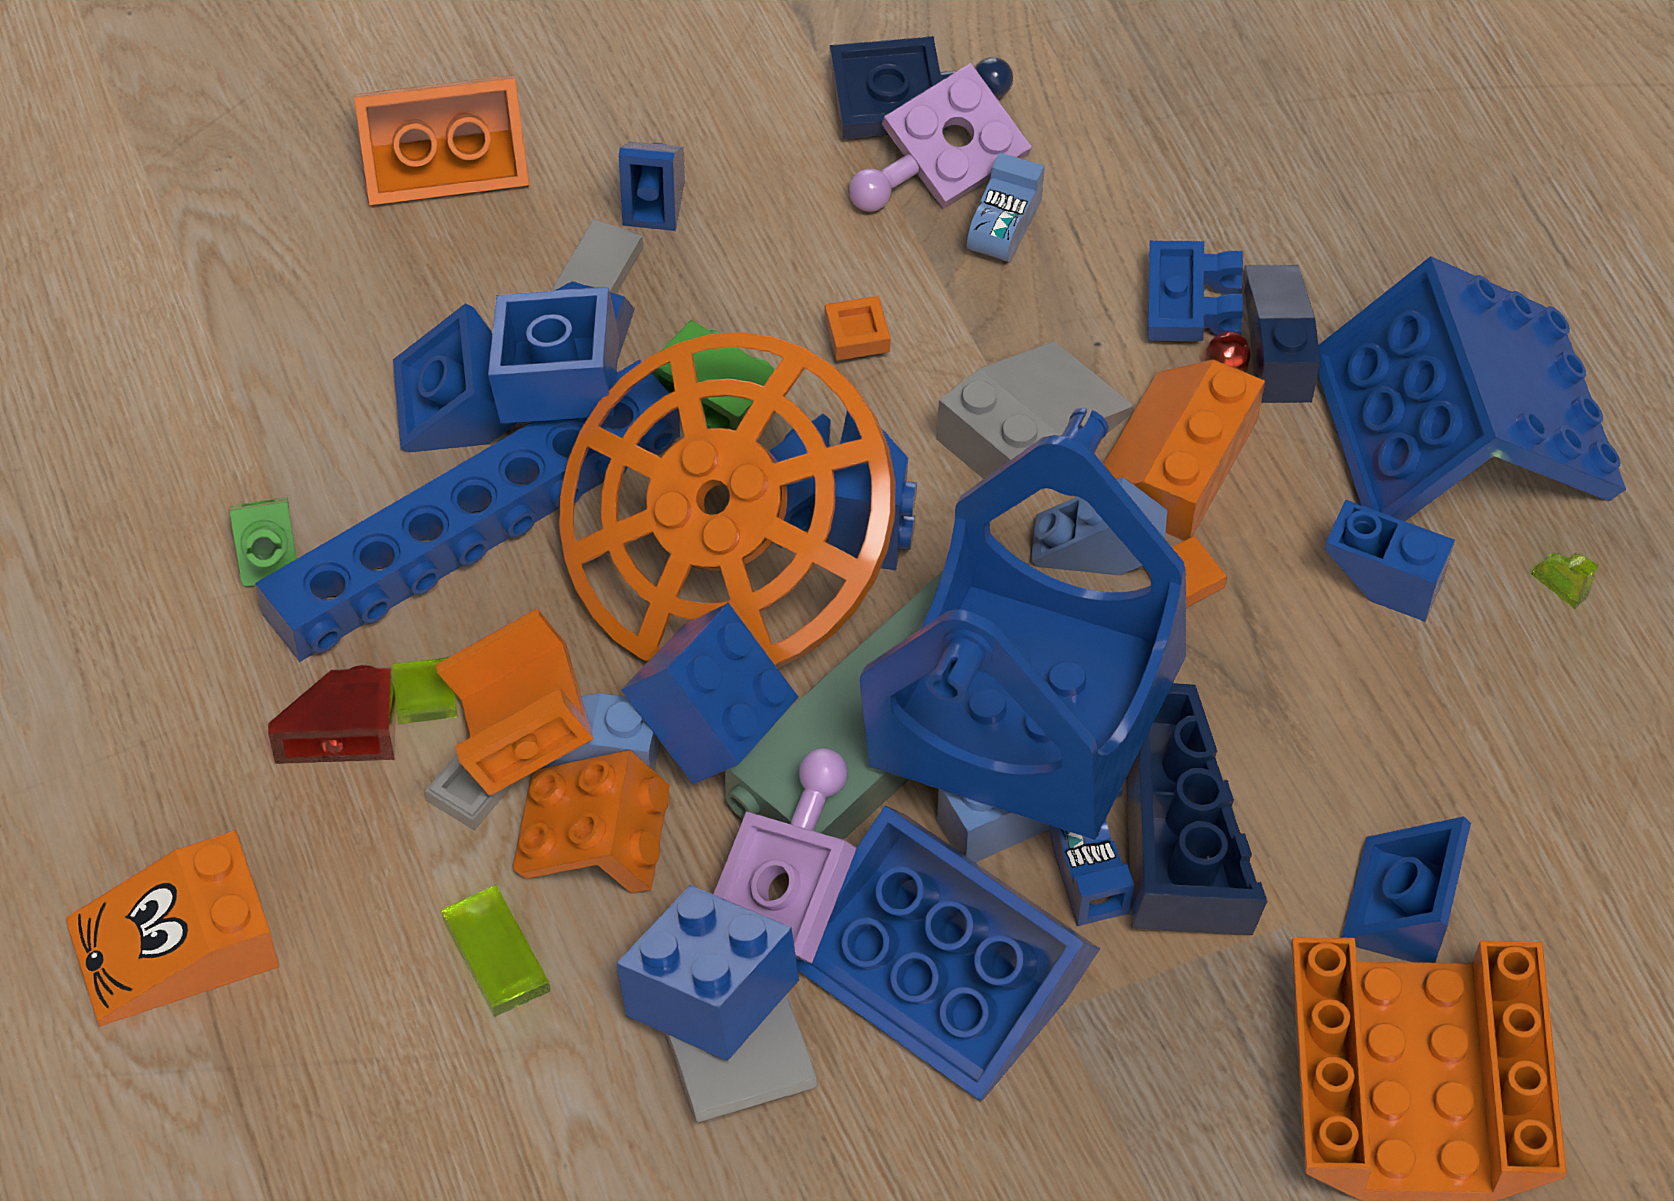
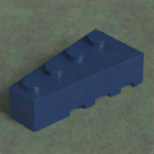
[1126,683,1267,935]

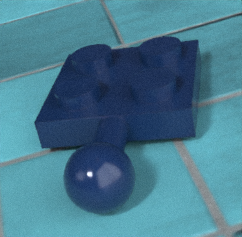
[829,36,1013,139]

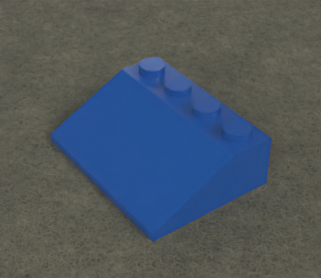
[796,806,1100,1101]

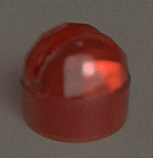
[1205,331,1251,372]

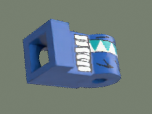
[1049,820,1134,926]

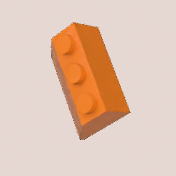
[354,75,529,205]
[1103,359,1265,541]

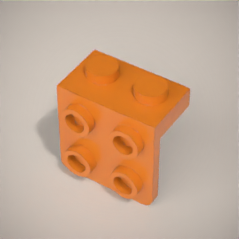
[513,750,670,894]

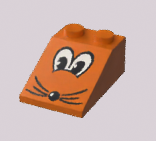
[66,830,279,1027]

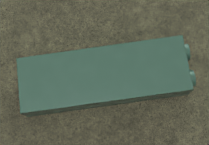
[725,571,943,840]

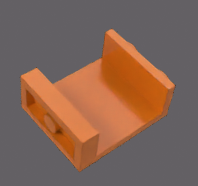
[435,609,594,796]

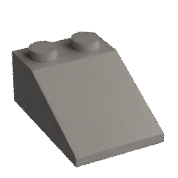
[937,341,1134,506]

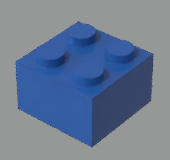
[488,287,619,424]
[622,603,798,784]
[616,885,799,1061]

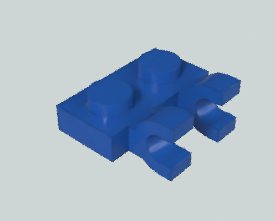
[1148,241,1243,341]

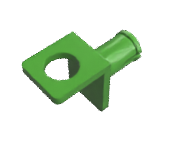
[229,497,297,587]

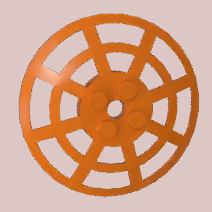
[559,332,896,668]

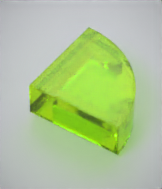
[1531,552,1598,609]

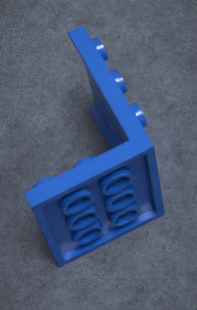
[1318,256,1626,521]

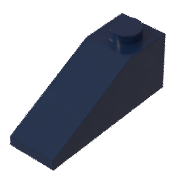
[1243,265,1320,403]

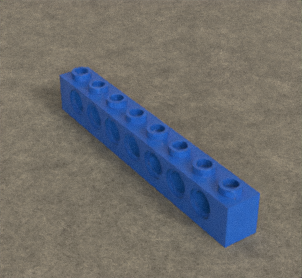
[255,360,680,662]

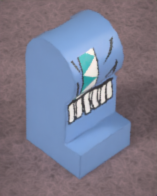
[966,152,1045,262]

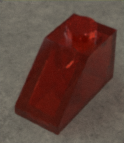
[268,665,396,764]

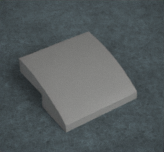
[665,995,818,1123]

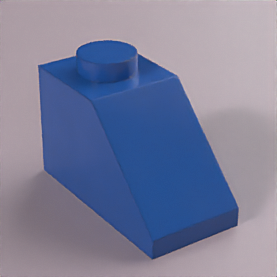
[619,141,685,231]

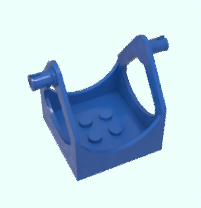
[859,408,1186,840]

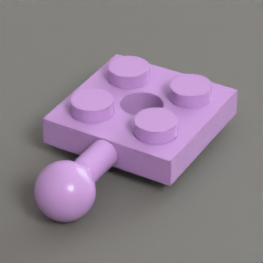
[849,63,1032,212]
[713,748,857,963]

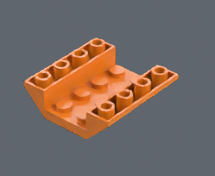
[1291,937,1567,1201]

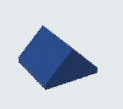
[1342,816,1471,963]

